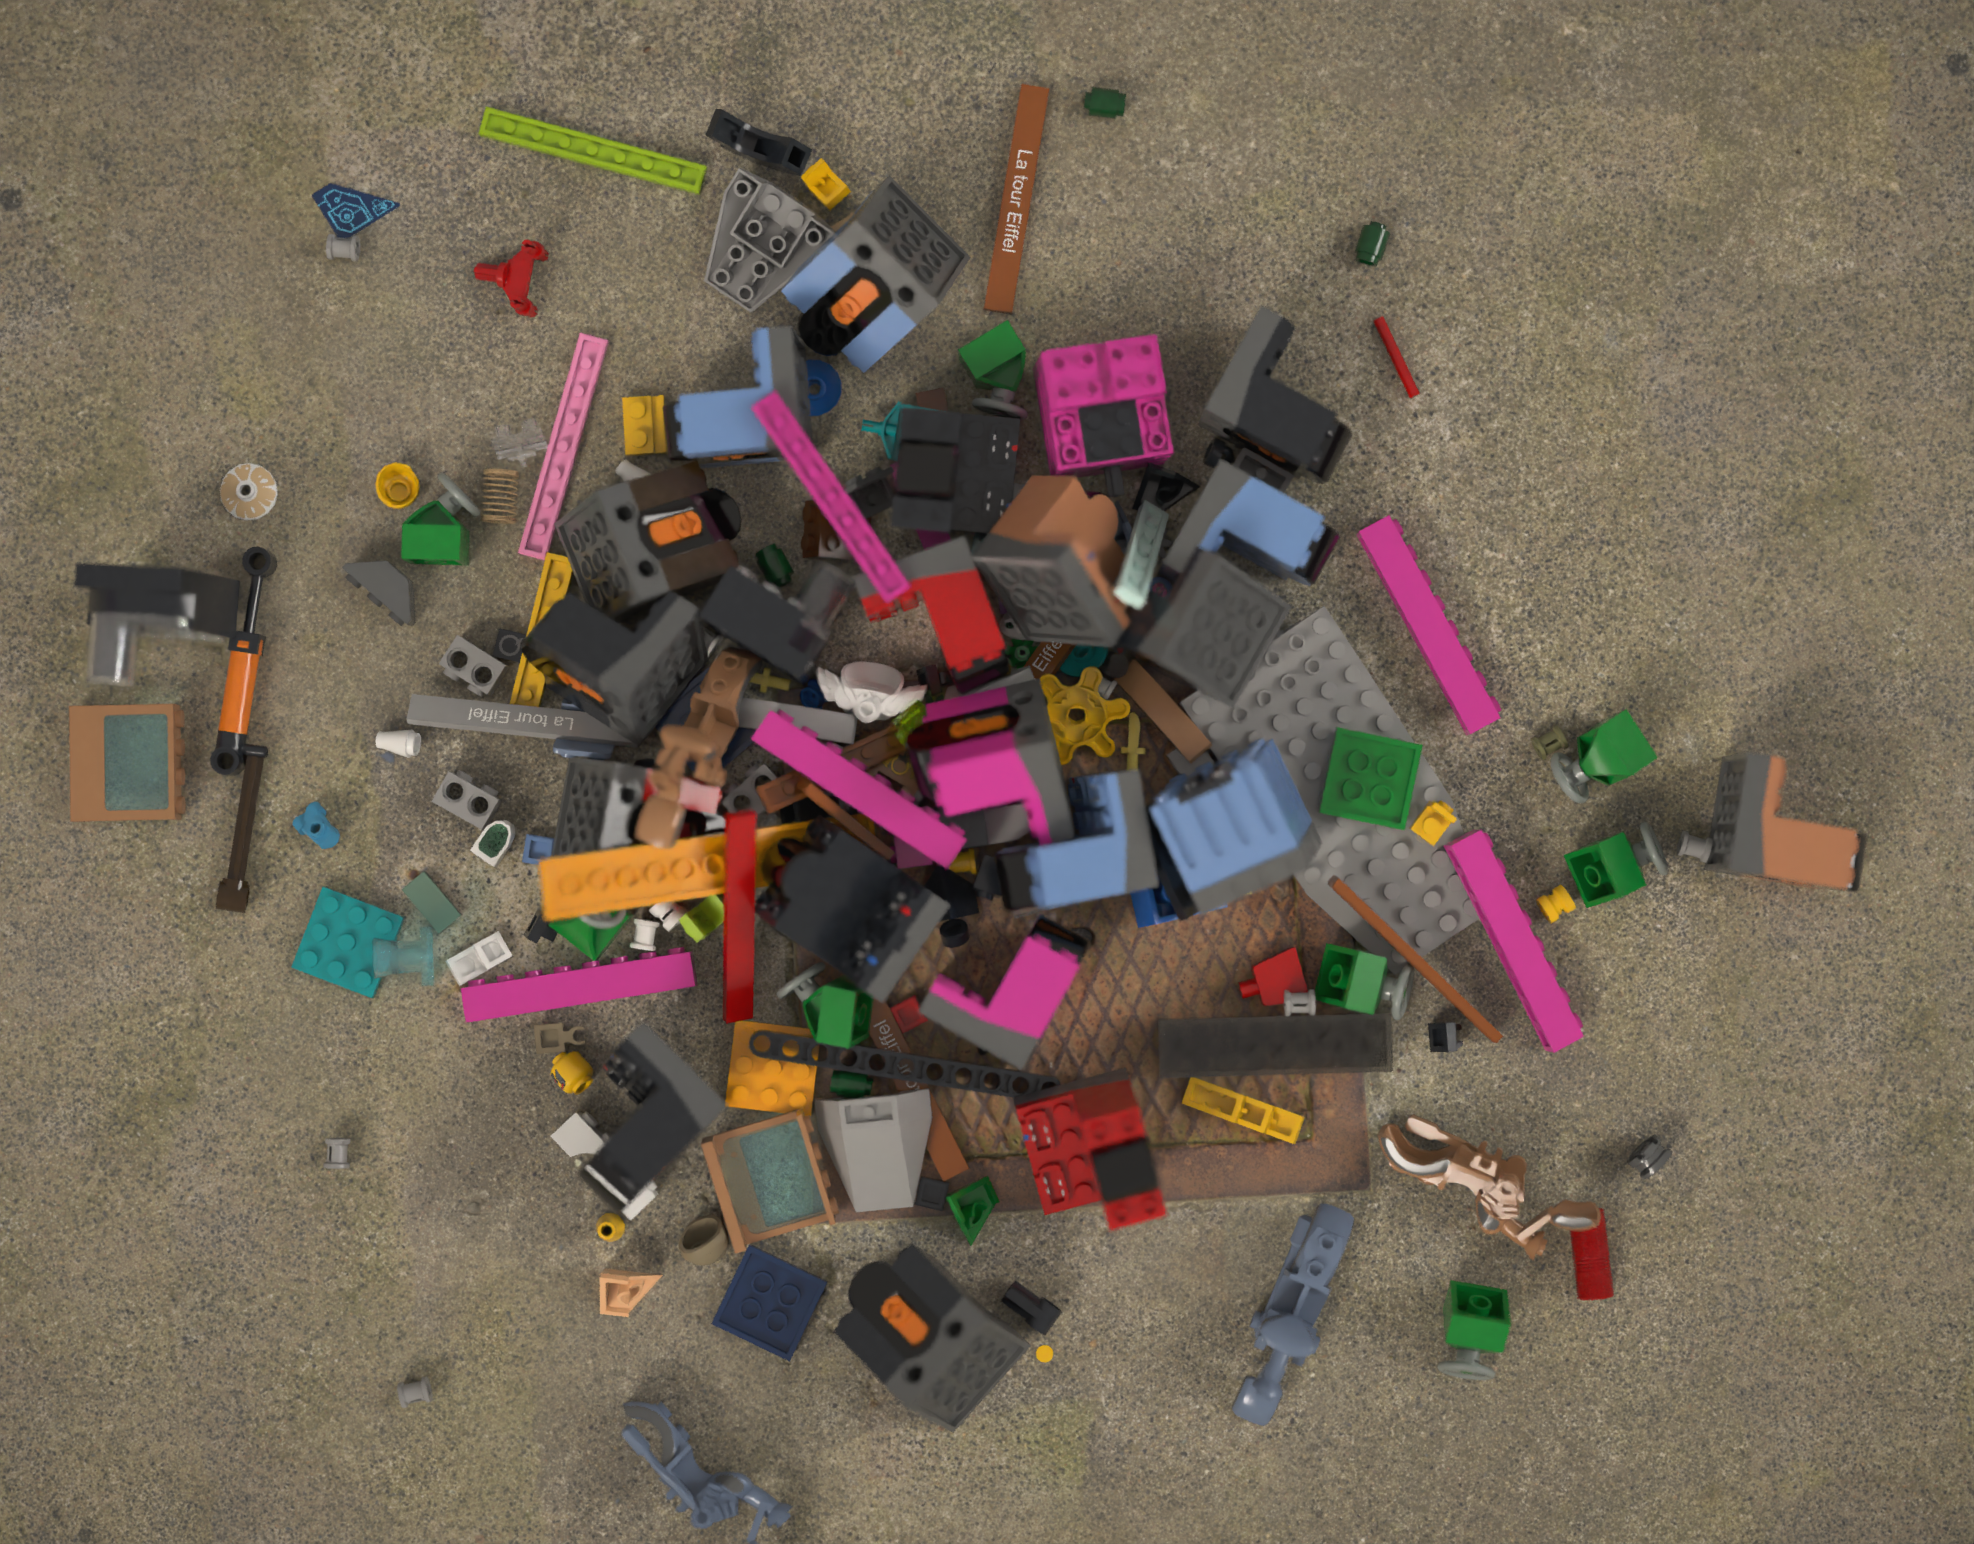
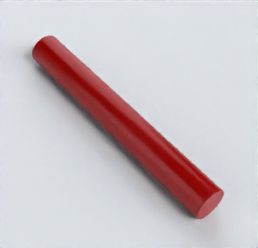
[1373,316,1420,399]

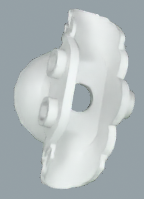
[816,661,927,723]

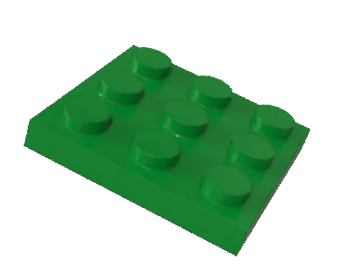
[1318,727,1423,830]

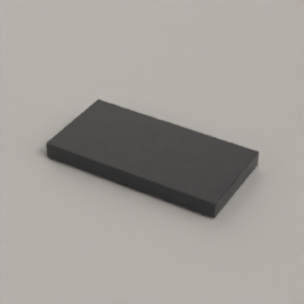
[1145,801,1199,921]

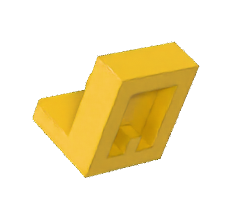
[1409,800,1457,846]

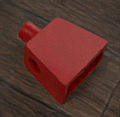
[1238,947,1308,1006]

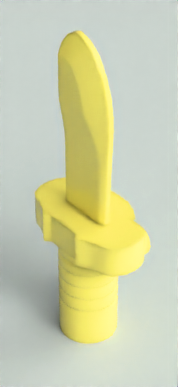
[750,667,791,693]
[1121,712,1146,770]

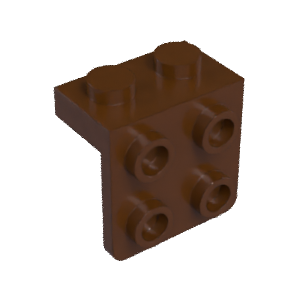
[801,500,872,561]

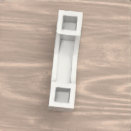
[551,1110,658,1221]

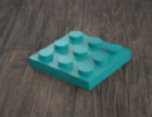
[291,886,405,998]

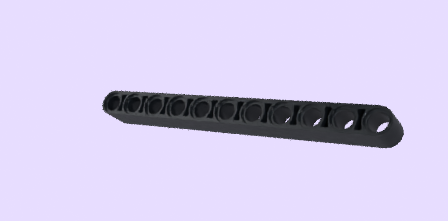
[749,1030,1061,1097]

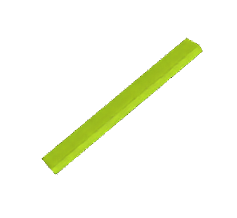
[478,106,707,195]

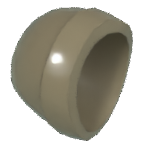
[679,1215,729,1266]

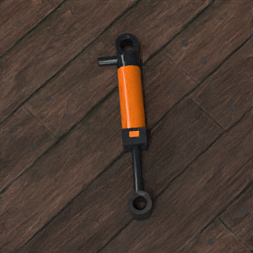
[210,546,277,776]

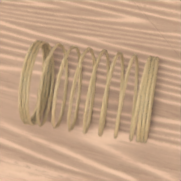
[481,469,519,524]

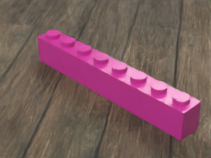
[1356,515,1501,736]
[751,709,967,869]
[1443,829,1584,1053]
[460,947,698,1023]

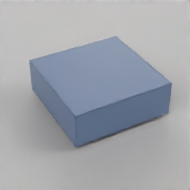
[522,834,554,865]

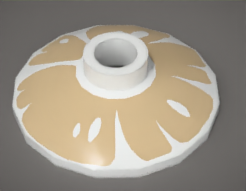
[220,463,278,520]

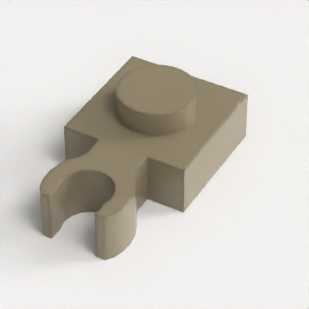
[534,1022,586,1054]

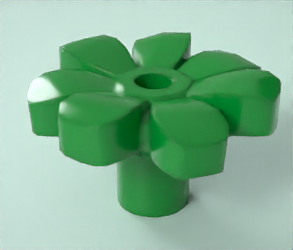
[1004,638,1038,669]

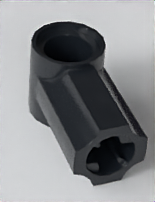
[1001,1280,1062,1336]

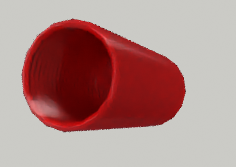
[1569,1208,1614,1300]

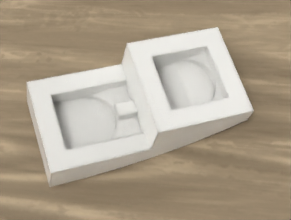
[445,931,513,986]

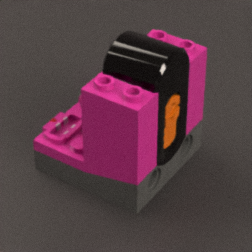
[905,678,1075,845]
[918,914,1090,1070]

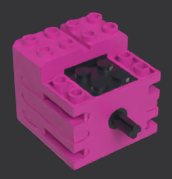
[1032,335,1174,497]

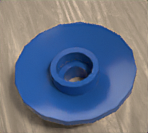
[806,360,842,416]

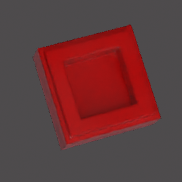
[890,995,928,1034]

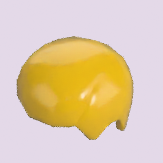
[375,462,420,509]

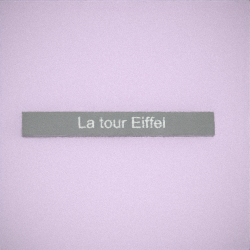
[407,694,638,748]

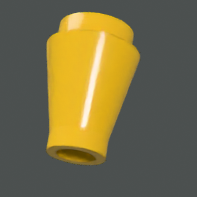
[596,1213,625,1242]

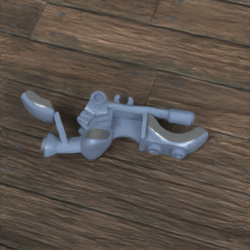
[1232,1204,1354,1426]
[622,1401,794,1544]

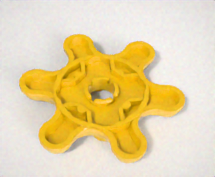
[1040,666,1130,765]

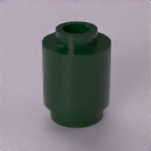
[1084,87,1126,119]
[1355,221,1390,267]
[755,543,795,588]
[830,1069,873,1099]

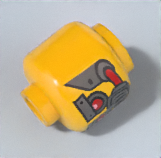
[550,1051,594,1095]

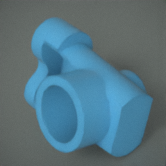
[292,801,340,849]

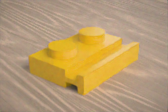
[622,395,668,456]

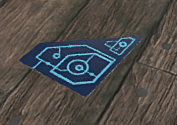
[312,183,400,238]

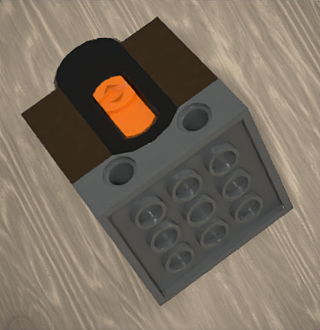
[554,461,742,623]

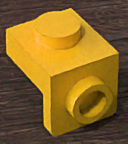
[801,158,851,211]

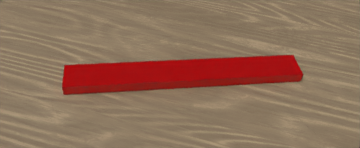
[723,809,756,1024]

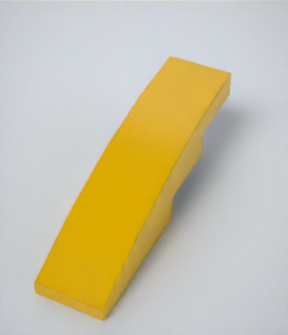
[1182,1076,1305,1144]

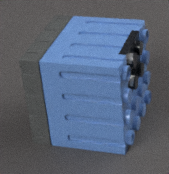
[1150,738,1323,915]

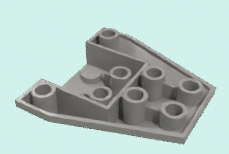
[704,168,835,313]
[814,1088,932,1212]

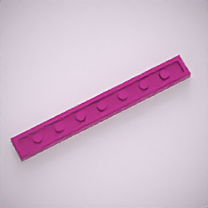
[751,391,911,603]

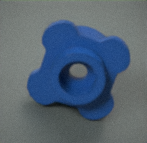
[800,679,827,709]

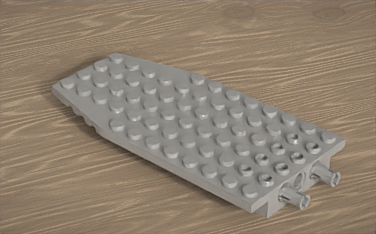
[1179,606,1480,975]

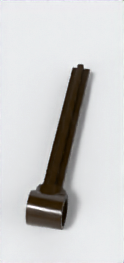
[216,755,264,913]

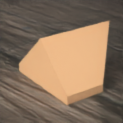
[600,1269,663,1317]

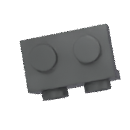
[844,466,895,519]

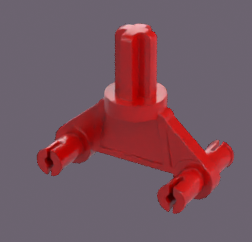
[474,239,549,317]

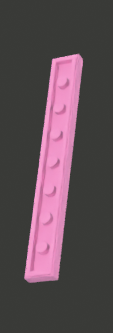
[518,333,609,561]

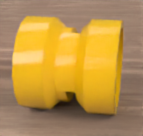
[1536,884,1576,924]

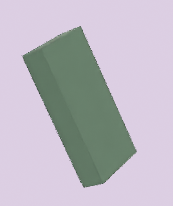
[402,871,462,934]

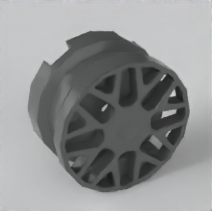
[1627,1135,1672,1180]

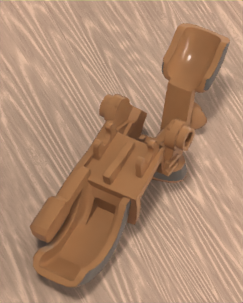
[635,647,762,849]
[1378,1114,1601,1260]

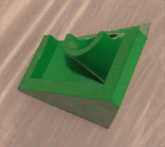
[946,1176,1000,1246]

